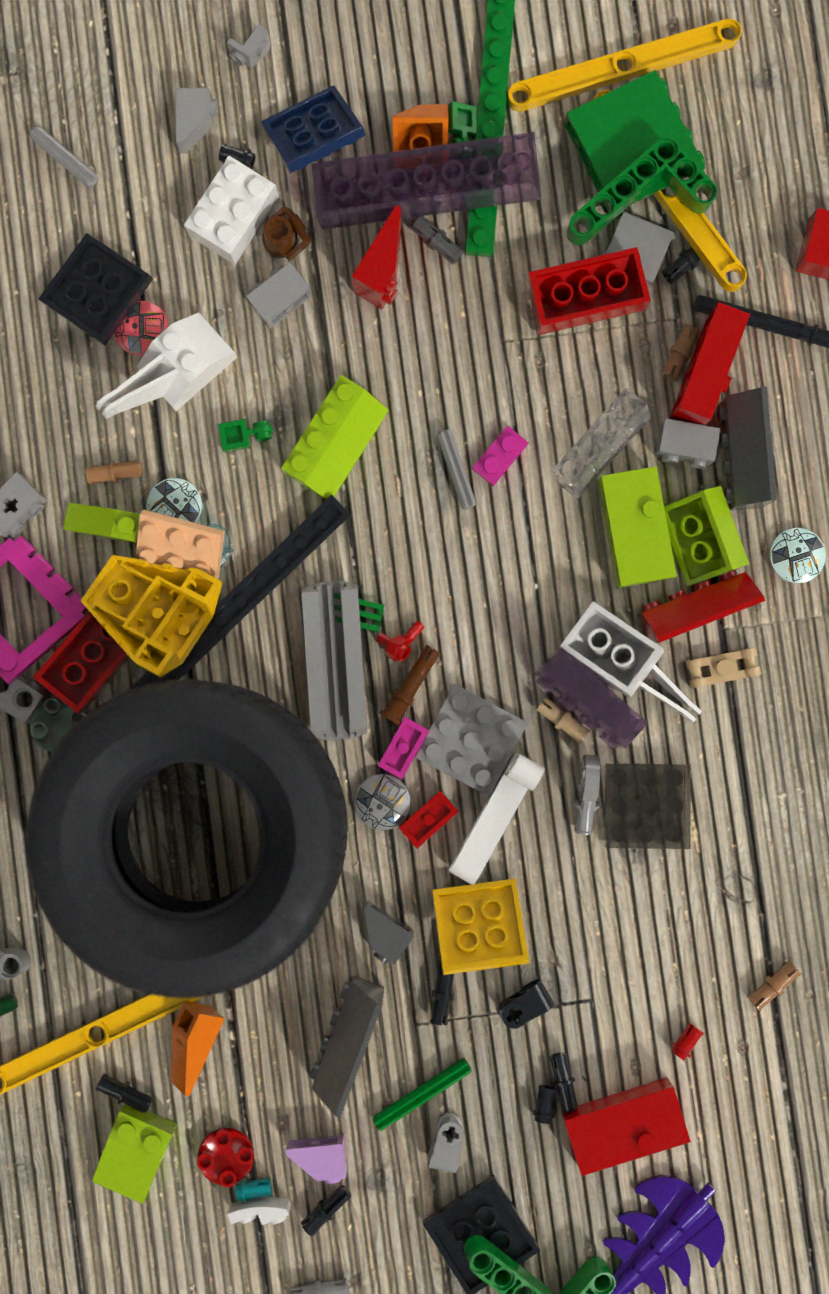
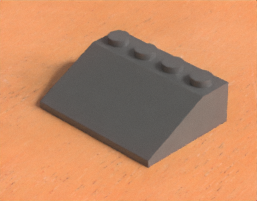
[309,975,384,1118]

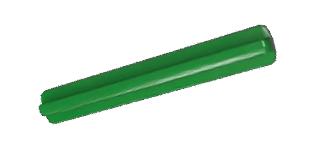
[373,1058,472,1131]

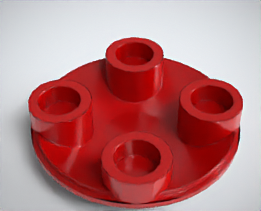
[197,1128,254,1188]

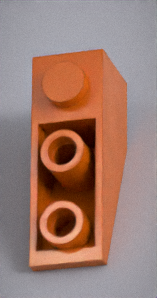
[170,1001,225,1096]

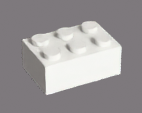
[184,156,279,265]

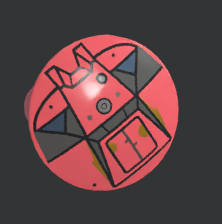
[114,301,169,355]

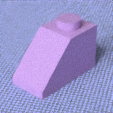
[286,1135,347,1184]

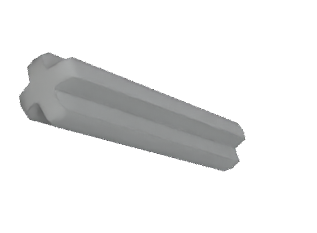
[29,126,98,188]
[437,429,476,510]

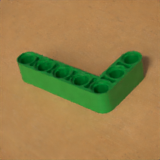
[566,137,717,246]
[464,1235,616,1294]

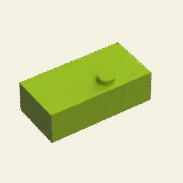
[597,466,677,589]

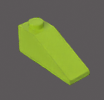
[63,503,140,544]

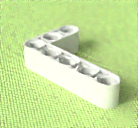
[448,752,545,885]

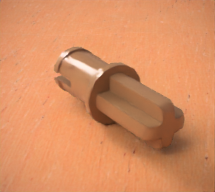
[85,460,143,485]

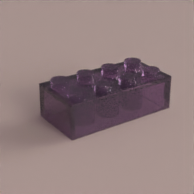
[534,647,648,749]

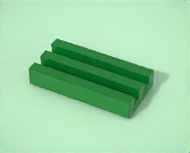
[333,593,385,632]

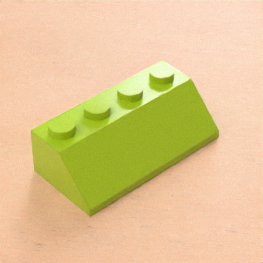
[281,375,389,500]

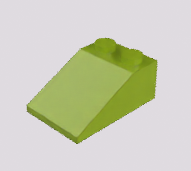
[92,1104,178,1204]

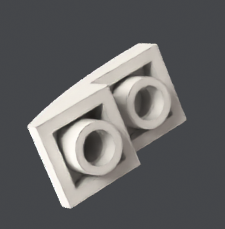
[227,1197,291,1225]

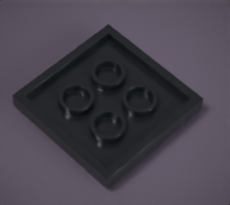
[38,233,153,346]
[423,1175,540,1294]

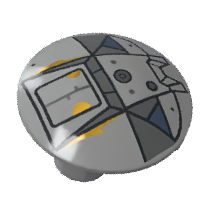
[355,774,410,830]

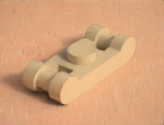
[685,647,762,689]

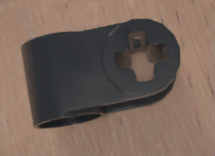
[499,979,555,1029]

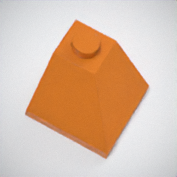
[392,104,448,172]

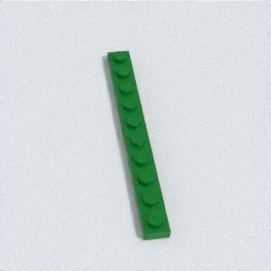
[466,0,515,257]

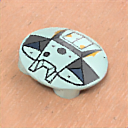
[147,478,203,523]
[770,528,826,583]

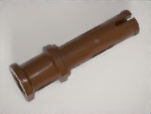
[379,645,441,726]

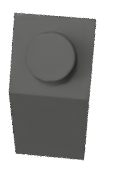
[364,900,414,965]

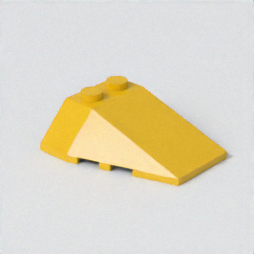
[81,555,222,677]

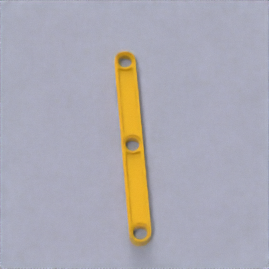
[507,18,742,112]
[594,90,747,292]
[0,994,203,1095]

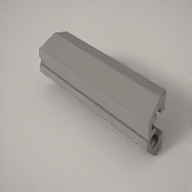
[301,581,367,741]

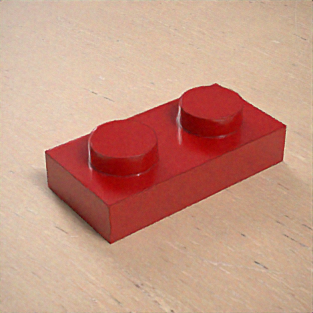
[399,790,459,849]

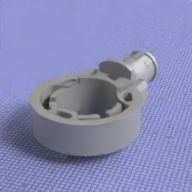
[572,754,601,835]

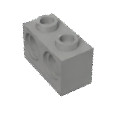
[0,676,50,724]

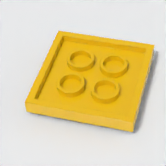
[433,878,529,975]

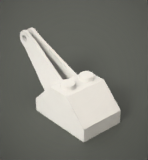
[96,312,237,418]
[560,601,702,723]

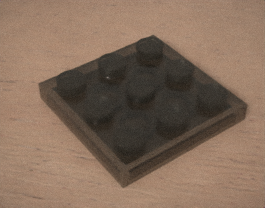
[605,763,691,849]

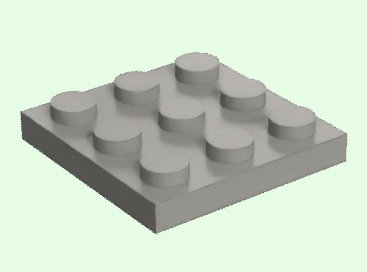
[415,684,528,797]

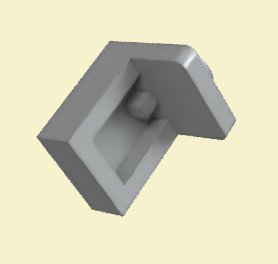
[226,24,270,69]

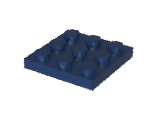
[261,85,366,173]

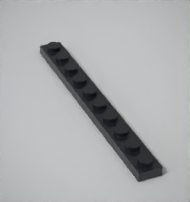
[130,495,351,689]

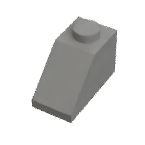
[176,88,218,154]

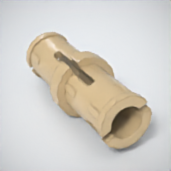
[536,696,591,745]

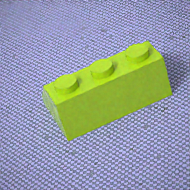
[664,486,749,587]

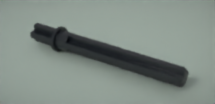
[693,295,829,348]

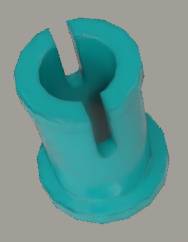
[235,1177,272,1203]

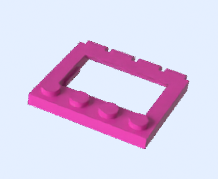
[0,536,88,685]

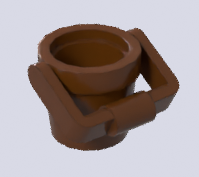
[262,207,311,261]

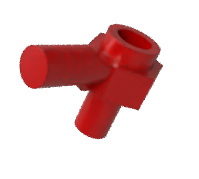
[376,620,425,662]

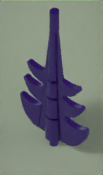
[603,1175,725,1294]

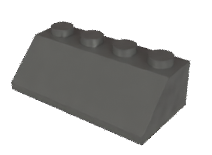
[717,387,777,510]

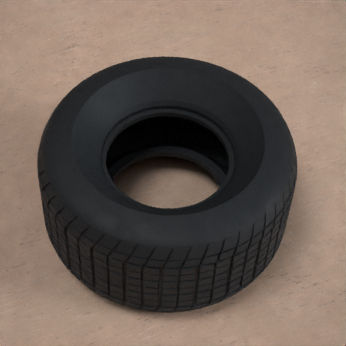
[26,680,348,998]

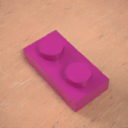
[472,425,529,487]
[378,717,429,779]

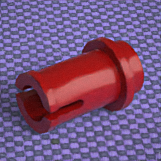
[670,1022,704,1061]

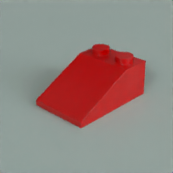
[352,205,402,310]

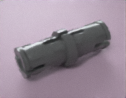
[411,215,464,265]

